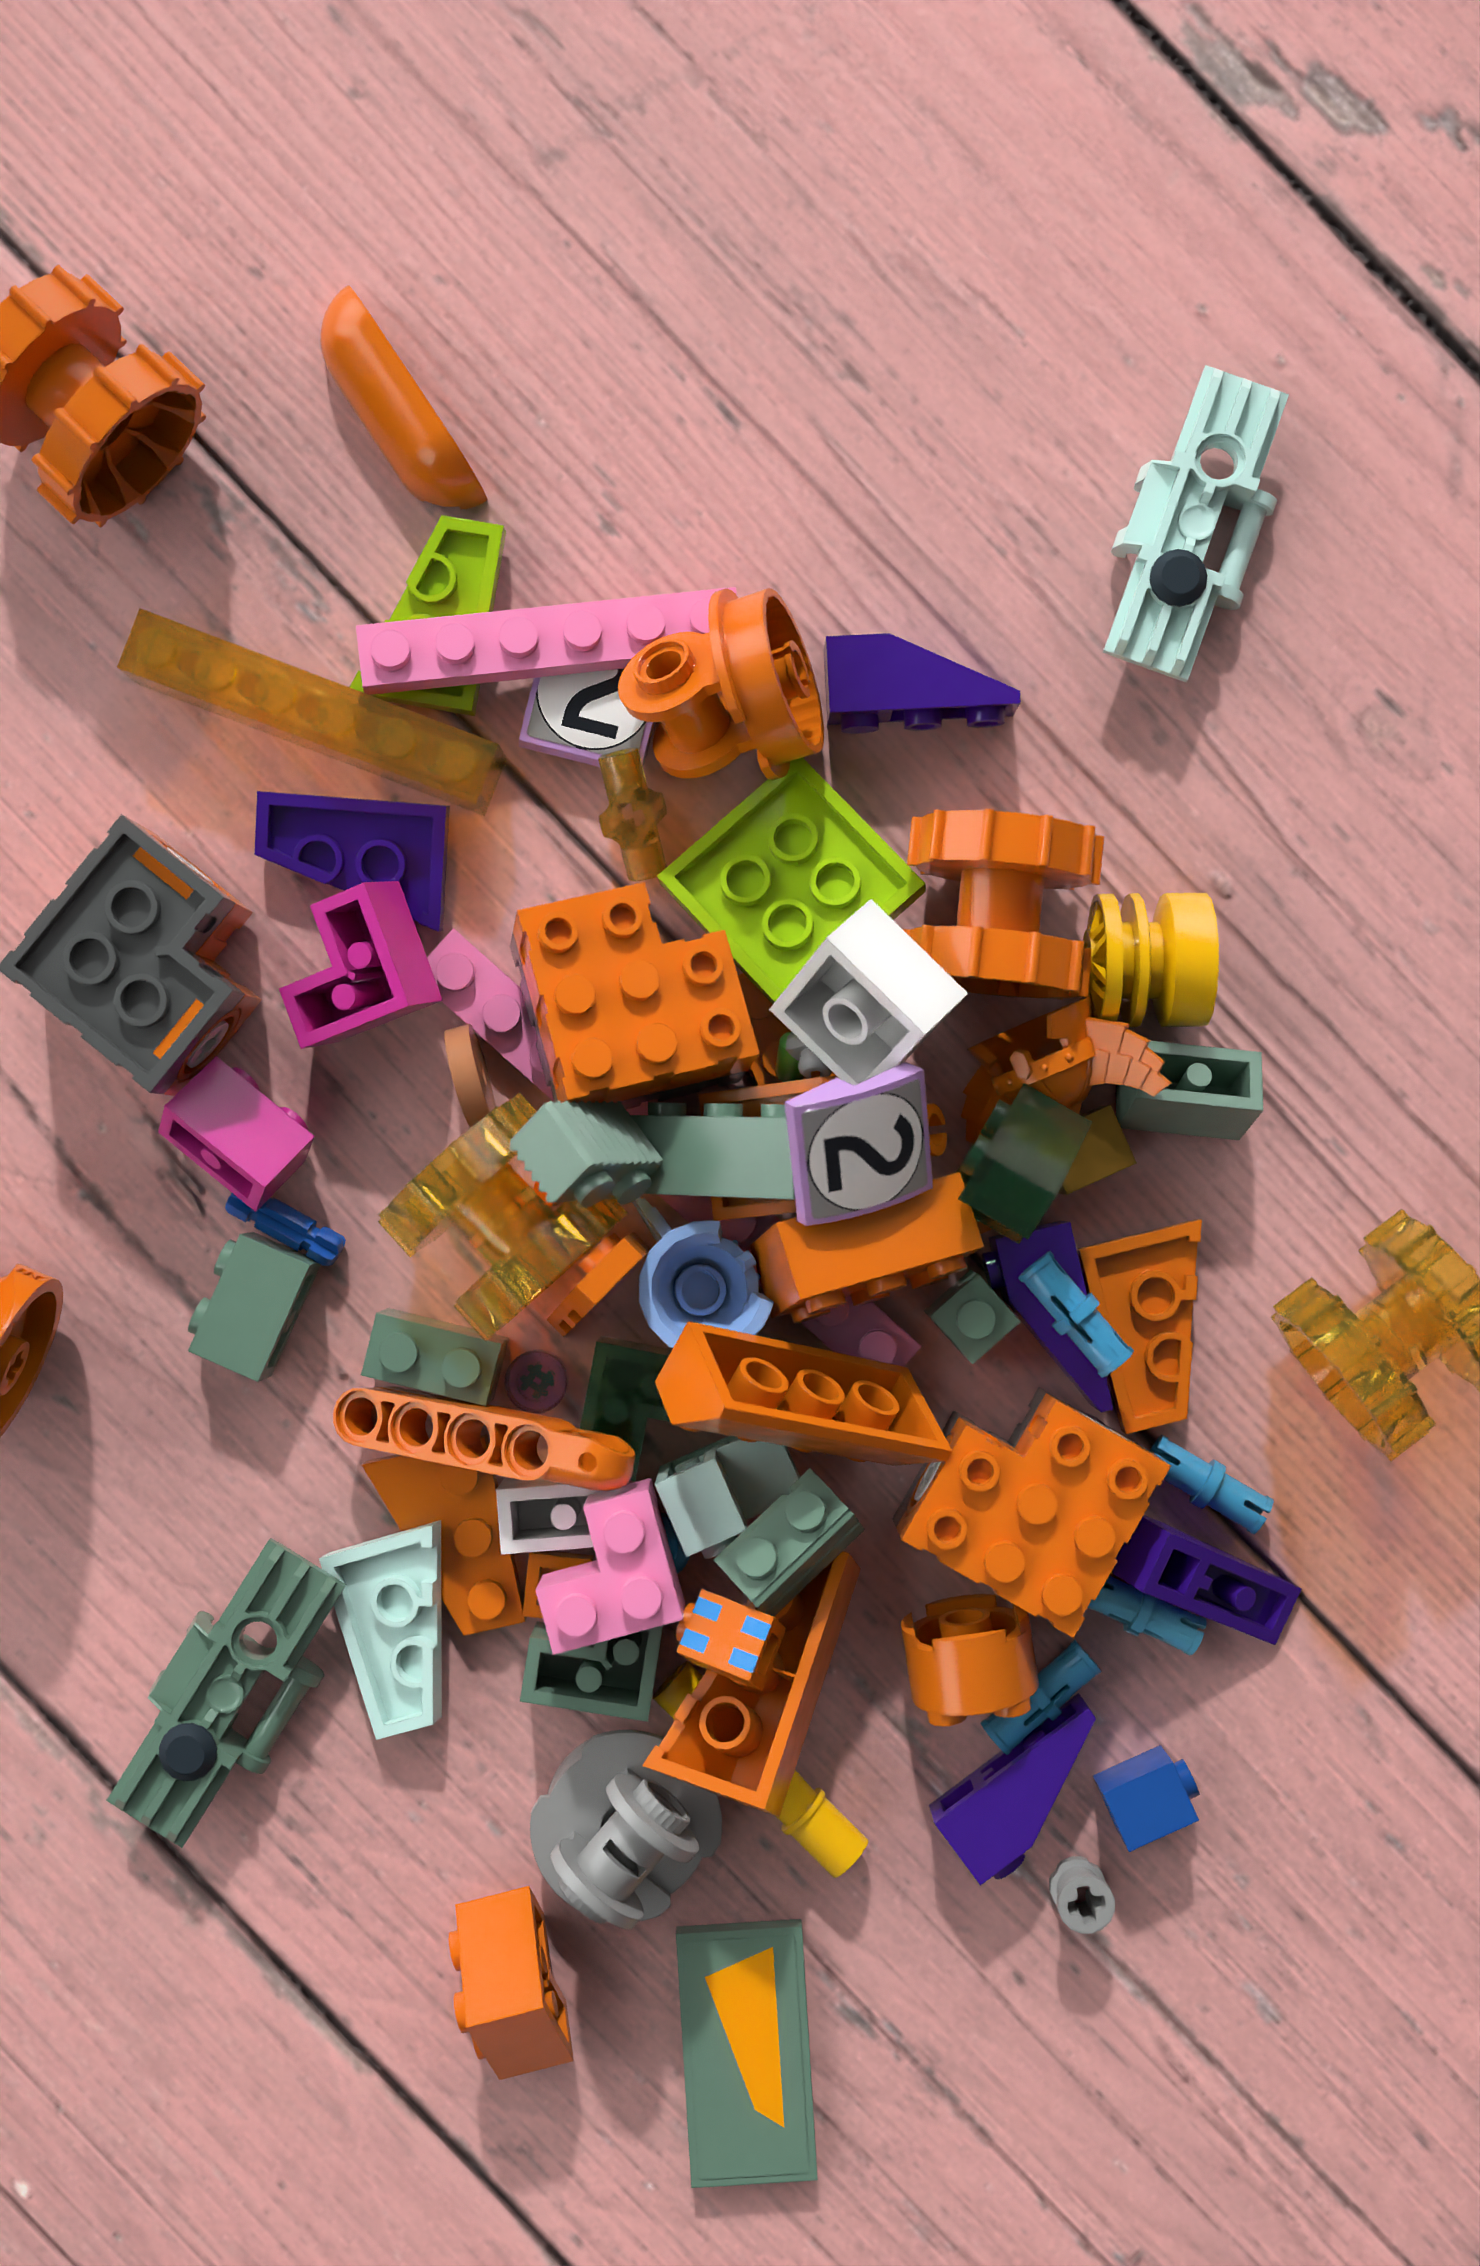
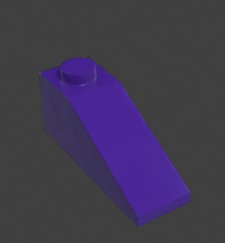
[982,1221,1113,1412]
[1111,1515,1302,1645]
[929,1693,1096,1886]

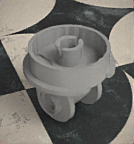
[530,1730,722,1929]

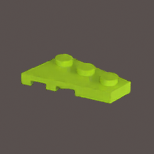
[348,515,506,716]

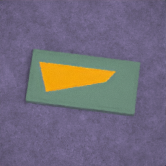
[676,1919,818,2188]

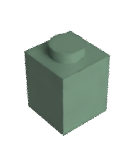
[924,1270,1021,1364]

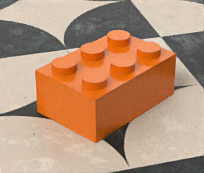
[750,1172,984,1324]

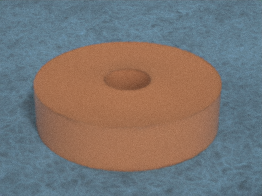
[444,1024,497,1128]

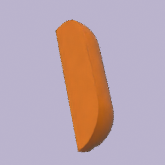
[320,285,488,509]

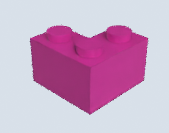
[279,881,443,1049]

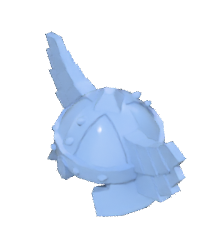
[632,1197,774,1348]

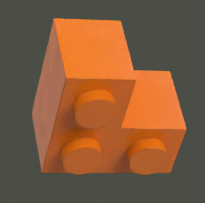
[449,1886,574,2080]

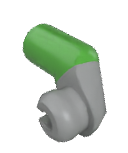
[775,1032,832,1082]

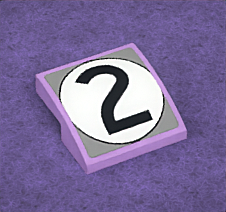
[519,669,656,777]
[785,1062,933,1226]

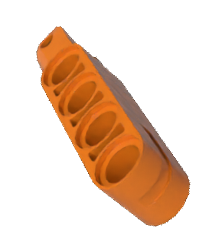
[333,1387,635,1491]

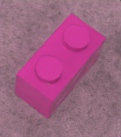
[158,1056,315,1212]

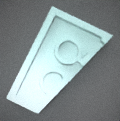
[319,1520,442,1740]

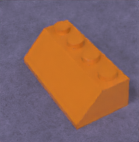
[655,1321,953,1466]

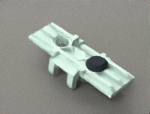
[1103,365,1289,682]

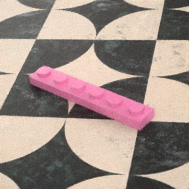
[356,587,737,695]

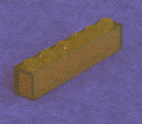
[117,608,507,816]

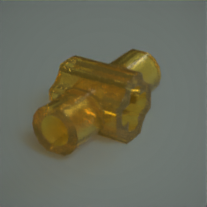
[598,748,667,882]

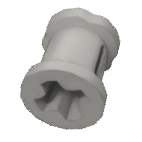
[1049,1856,1115,1934]

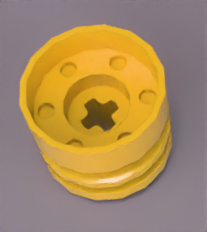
[1083,893,1219,1027]

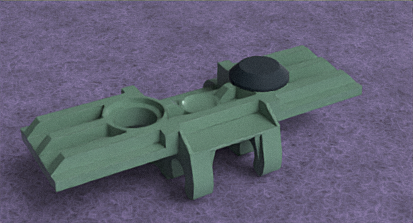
[106,1538,347,1848]

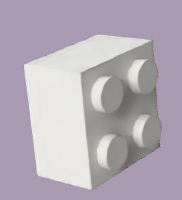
[769,899,968,1086]

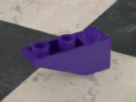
[824,633,1021,734]

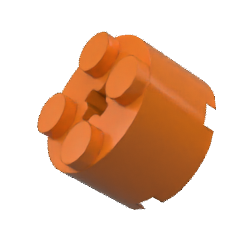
[901,1594,1039,1727]

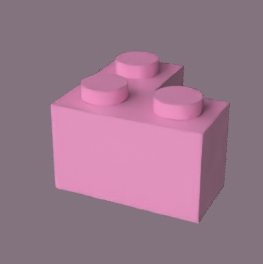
[536,1478,685,1655]

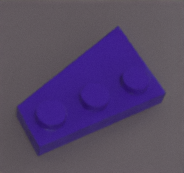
[254,791,450,932]

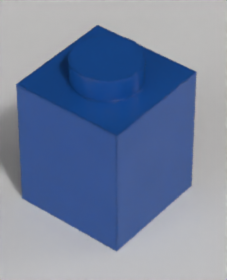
[1093,1745,1200,1852]

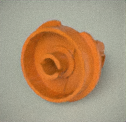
[618,588,824,780]

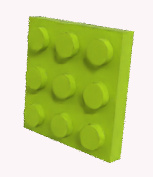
[657,758,926,1004]

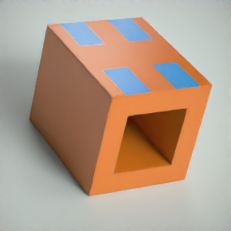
[676,1589,786,1691]

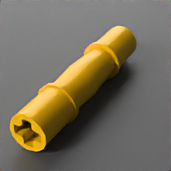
[653,1661,868,1878]

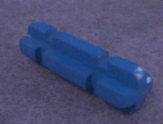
[225,1192,346,1266]

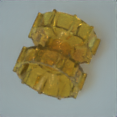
[378,1093,628,1342]
[1270,1209,1480,1462]

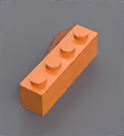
[642,1551,861,1817]

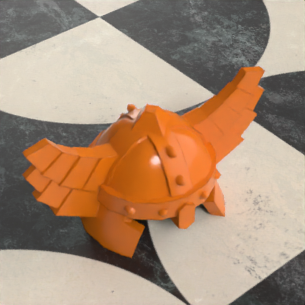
[961,996,1171,1159]

